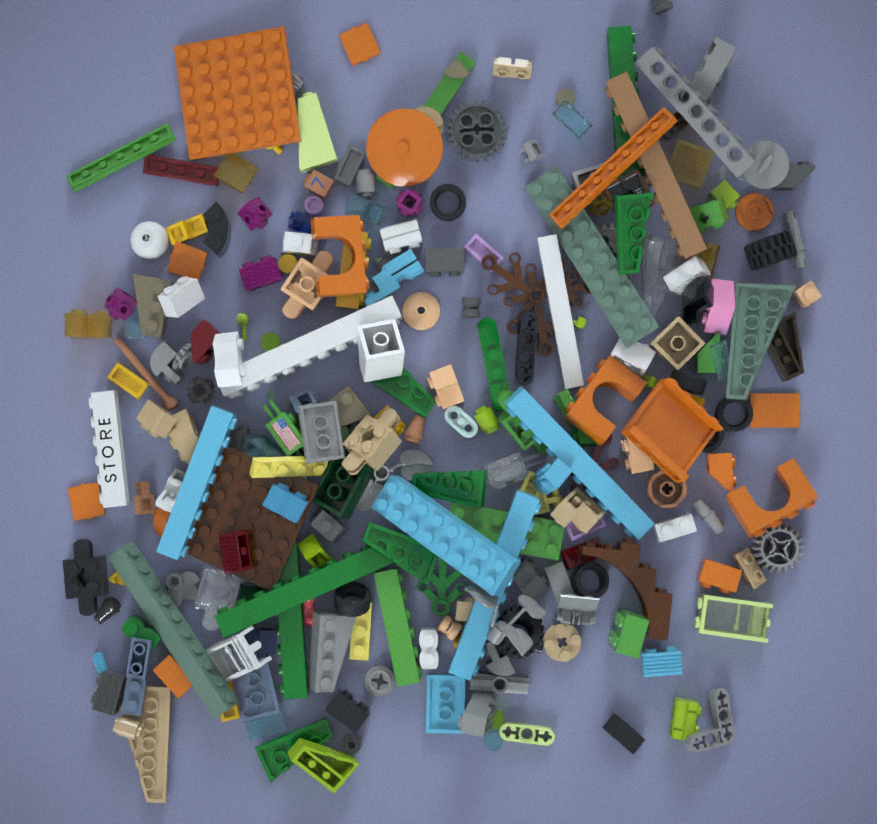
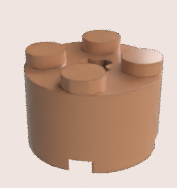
[645,469,687,508]

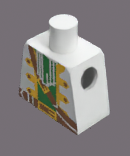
[281,231,319,257]

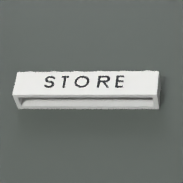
[89,390,130,508]

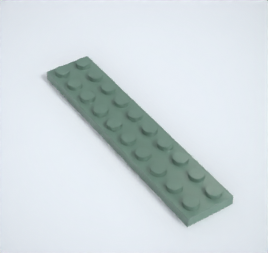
[525,165,660,348]

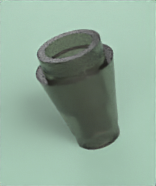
[93,596,121,624]

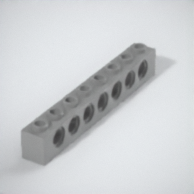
[635,47,758,178]

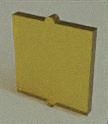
[213,154,258,193]

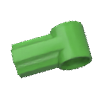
[553,389,575,427]

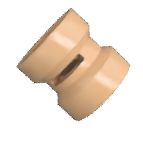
[436,614,463,641]

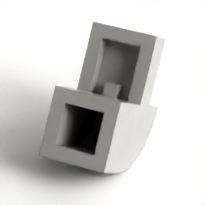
[150,341,183,384]

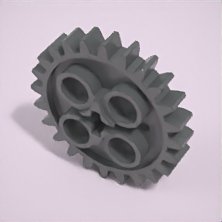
[446,99,508,162]

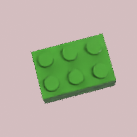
[608,608,649,659]

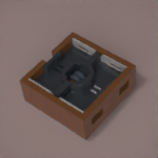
[603,169,655,215]

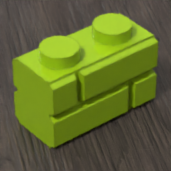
[669,697,701,740]

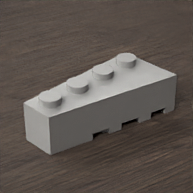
[308,611,356,693]

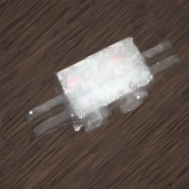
[483,451,544,490]
[194,567,243,631]

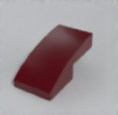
[560,537,602,570]

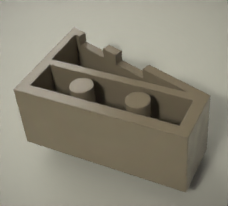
[133,274,175,339]

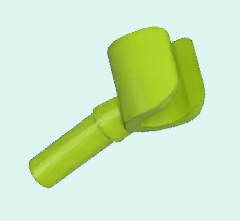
[236,313,249,340]
[572,316,587,329]
[640,374,657,389]

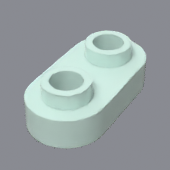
[444,406,478,438]

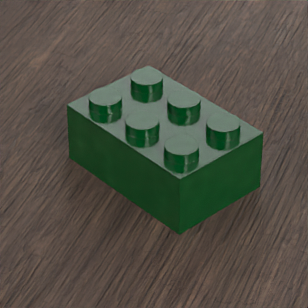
[313,451,374,520]

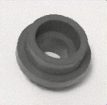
[342,734,362,754]

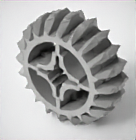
[751,522,804,574]

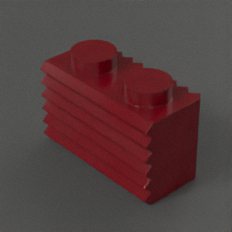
[218,530,252,573]

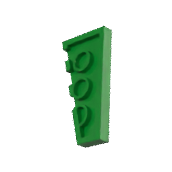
[412,470,487,509]
[255,717,334,783]

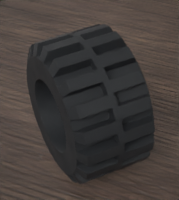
[744,231,798,270]
[497,605,545,659]

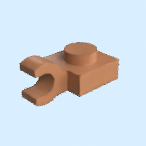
[134,481,155,515]

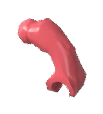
[302,598,315,627]

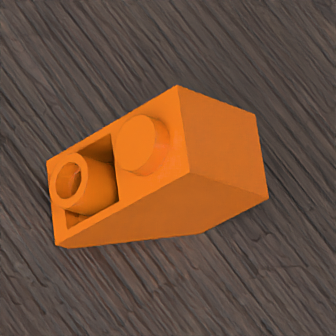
[706,453,737,492]

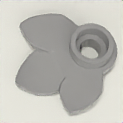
[165,571,200,608]

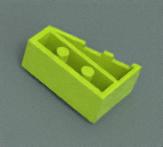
[287,738,359,794]

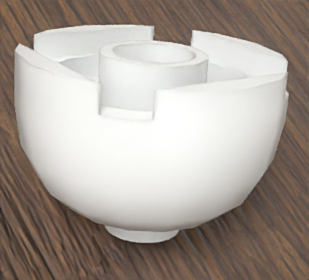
[130,221,169,260]

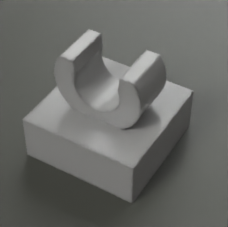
[519,140,545,163]

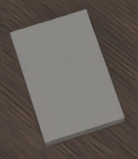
[297,401,345,464]

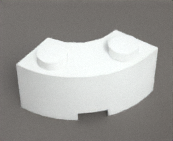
[213,331,246,387]

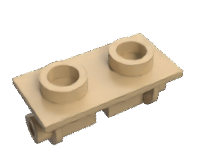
[492,56,532,79]
[733,547,767,589]

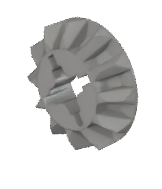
[172,343,192,371]
[365,666,395,697]

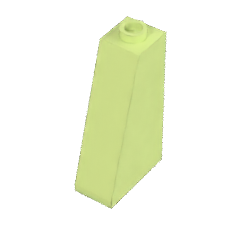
[298,92,338,173]

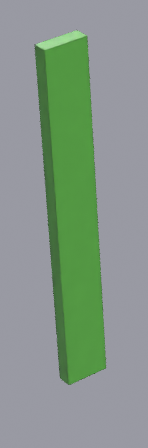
[375,52,476,190]

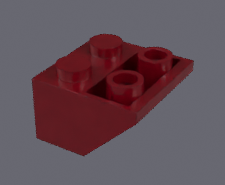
[191,319,221,365]

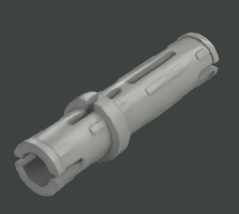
[783,211,808,270]

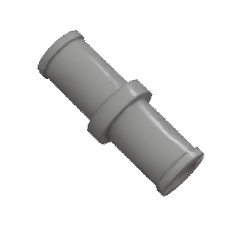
[691,497,726,534]

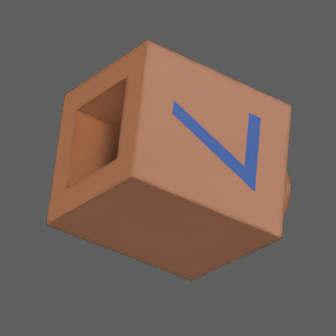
[304,170,335,200]

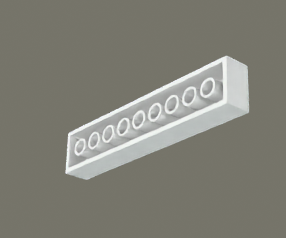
[214,296,402,399]

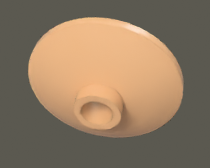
[402,292,440,330]

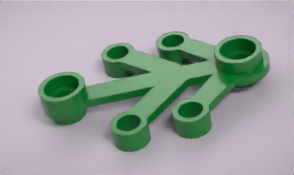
[417,557,467,616]

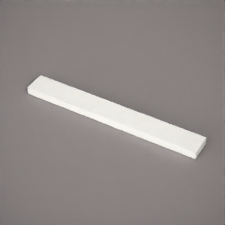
[537,234,584,389]

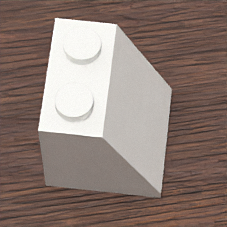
[357,319,405,382]

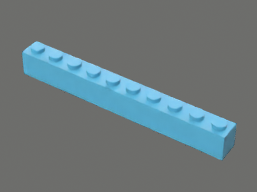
[504,386,655,540]
[448,489,541,681]

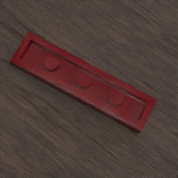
[142,155,222,187]

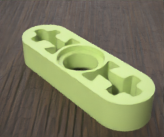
[499,722,555,746]

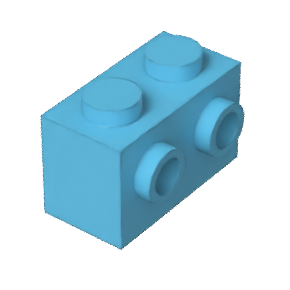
[532,458,572,495]

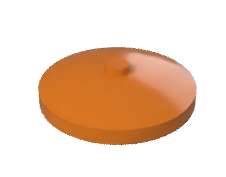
[366,108,444,187]

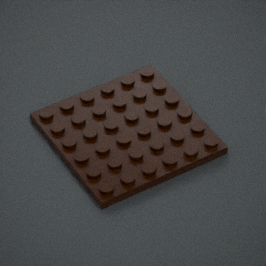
[187,446,319,591]

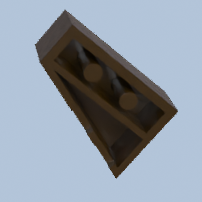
[767,312,804,382]

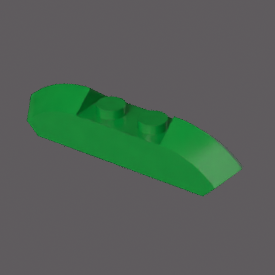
[477,317,510,412]

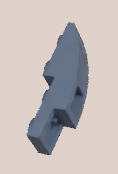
[121,637,152,716]

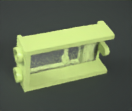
[694,593,773,643]

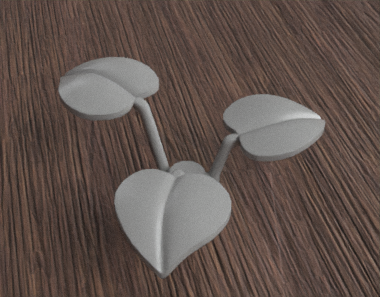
[350,422,434,512]
[464,585,546,656]

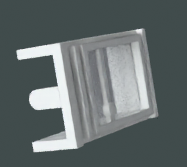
[205,625,272,682]

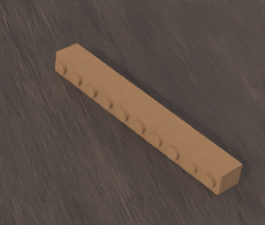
[604,71,707,259]

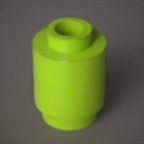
[474,405,500,435]

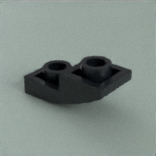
[602,713,645,755]

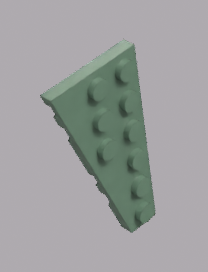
[726,283,795,400]

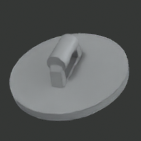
[743,140,789,189]

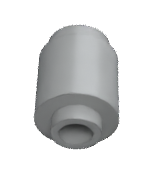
[356,169,376,199]

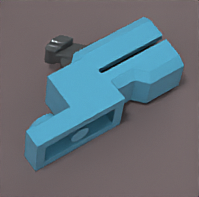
[364,249,425,306]

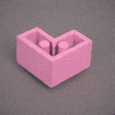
[701,278,735,335]

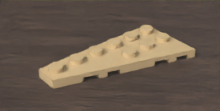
[120,685,171,803]

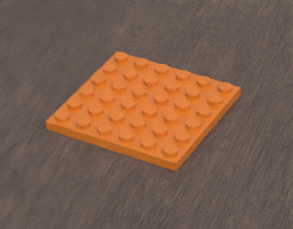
[174,26,301,161]

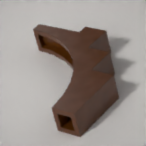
[578,538,673,640]

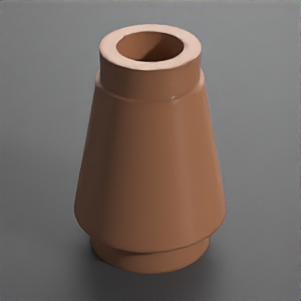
[404,415,425,445]

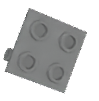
[556,594,599,626]

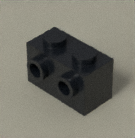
[325,689,370,734]

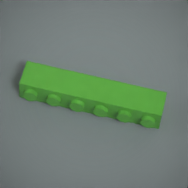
[374,567,423,687]

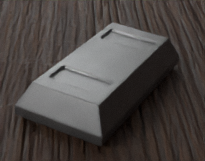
[333,144,366,187]

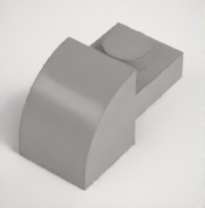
[485,640,515,676]

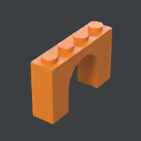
[310,215,369,298]
[563,355,647,446]
[725,458,818,538]

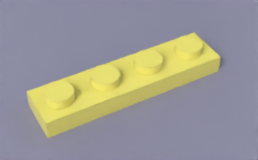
[249,456,328,478]

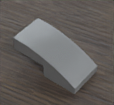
[544,560,575,604]

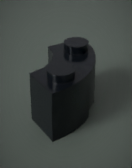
[203,201,231,258]
[681,276,714,325]

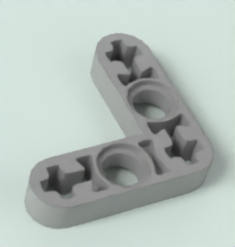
[684,688,735,753]

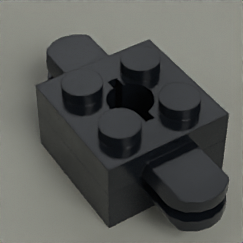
[63,538,109,616]

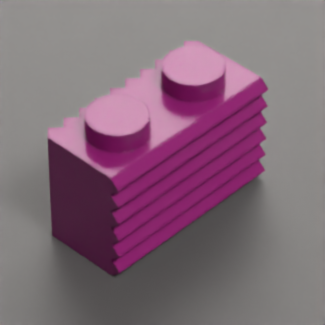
[238,255,284,292]

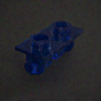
[288,211,317,234]

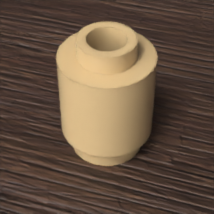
[113,716,143,740]

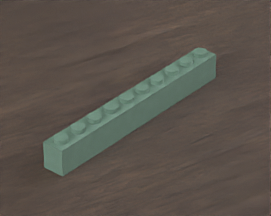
[108,541,240,719]

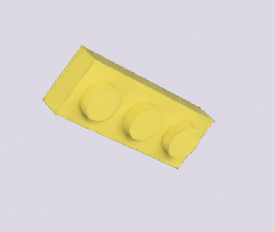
[349,601,372,661]

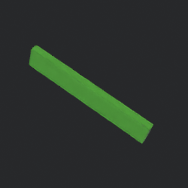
[66,123,176,193]

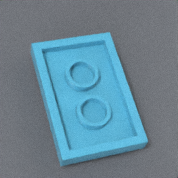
[426,674,465,734]

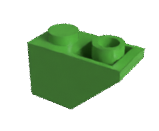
[694,334,724,374]

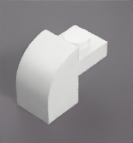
[155,468,186,513]

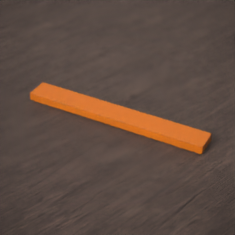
[549,107,678,229]

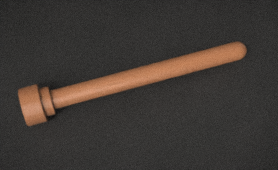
[114,337,180,412]

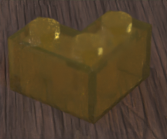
[65,309,112,339]

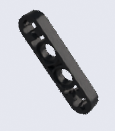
[515,310,538,385]

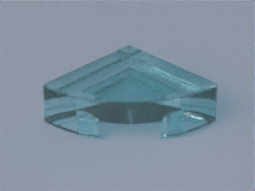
[125,318,145,339]

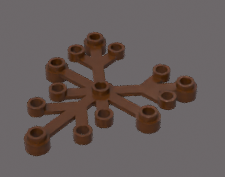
[481,252,591,357]

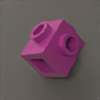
[395,189,424,218]
[238,197,273,231]
[104,287,137,321]

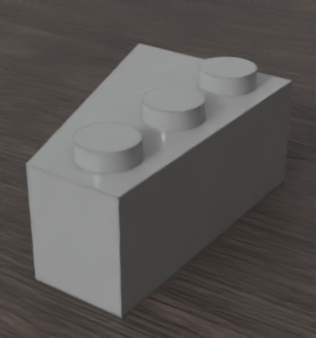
[683,37,737,103]

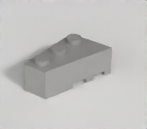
[458,690,499,738]

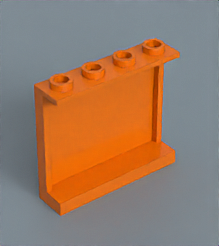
[621,377,724,483]

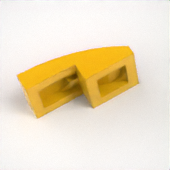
[165,213,209,246]

